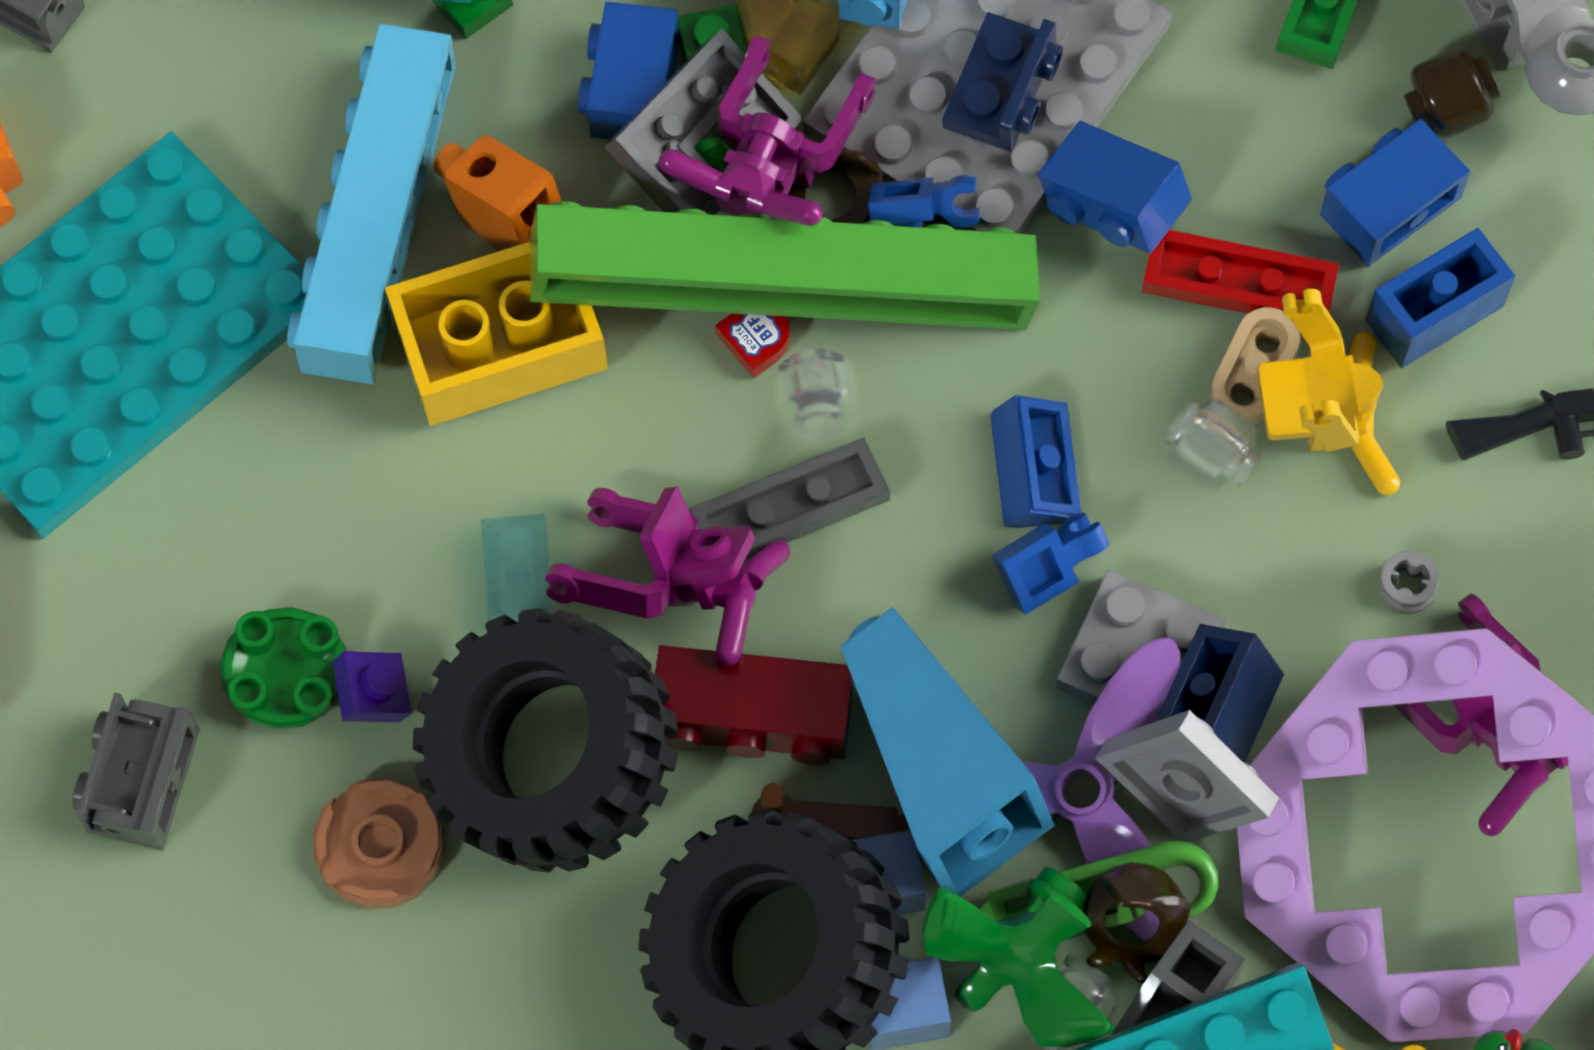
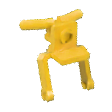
[1257,289,1400,496]

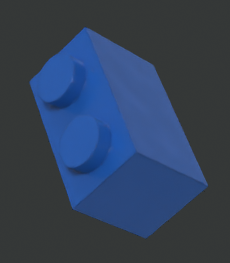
[578,1,680,140]
[1320,119,1470,267]
[1037,120,1192,254]
[1365,228,1515,368]

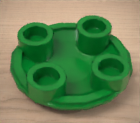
[220,607,347,729]

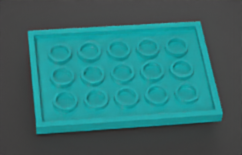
[0,130,307,539]

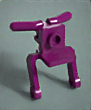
[658,35,876,226]
[545,487,790,666]
[1393,593,1569,837]

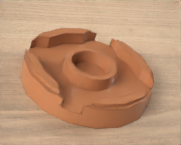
[313,778,445,909]

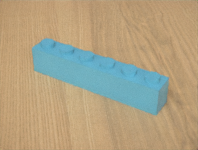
[287,24,456,385]

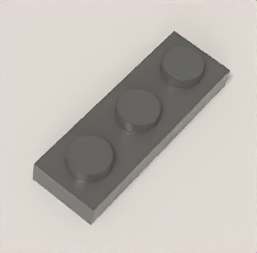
[689,437,890,560]

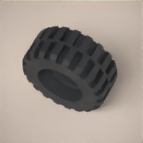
[412,608,678,873]
[639,810,910,1050]

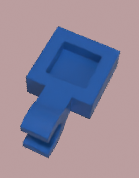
[868,175,980,228]
[992,512,1110,615]

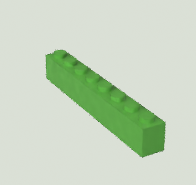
[530,201,1040,330]

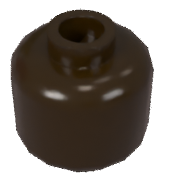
[1403,47,1500,138]

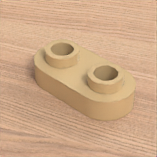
[1210,307,1300,427]

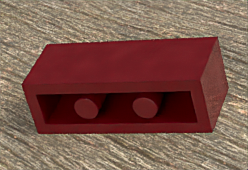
[655,645,853,765]

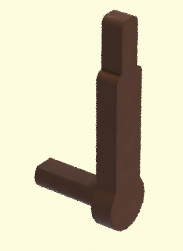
[752,783,910,840]

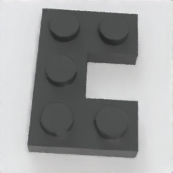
[604,28,803,215]

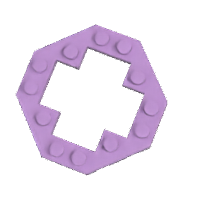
[1237,628,1594,1042]

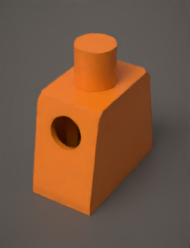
[433,135,562,251]

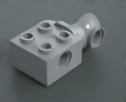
[1460,0,1594,116]

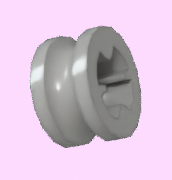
[1380,550,1439,614]

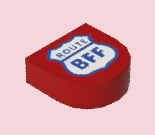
[715,313,790,378]

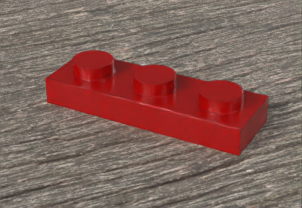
[1142,230,1339,314]

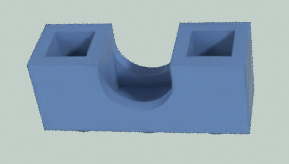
[852,830,951,1050]

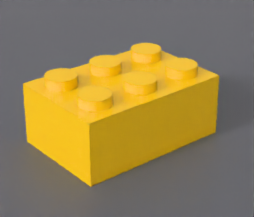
[385,242,609,426]

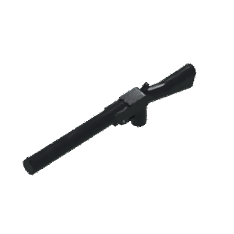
[1446,388,1594,461]

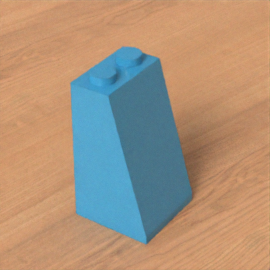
[840,607,1055,897]

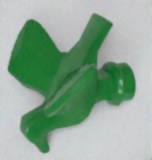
[923,867,1114,1047]

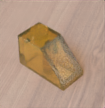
[732,0,839,96]

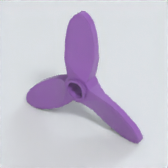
[1022,638,1181,942]

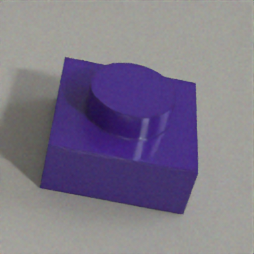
[333,651,411,722]

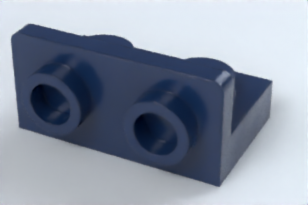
[942,12,1063,152]

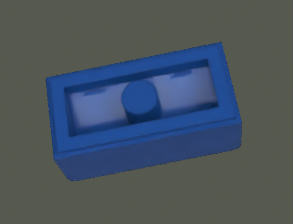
[991,395,1081,528]

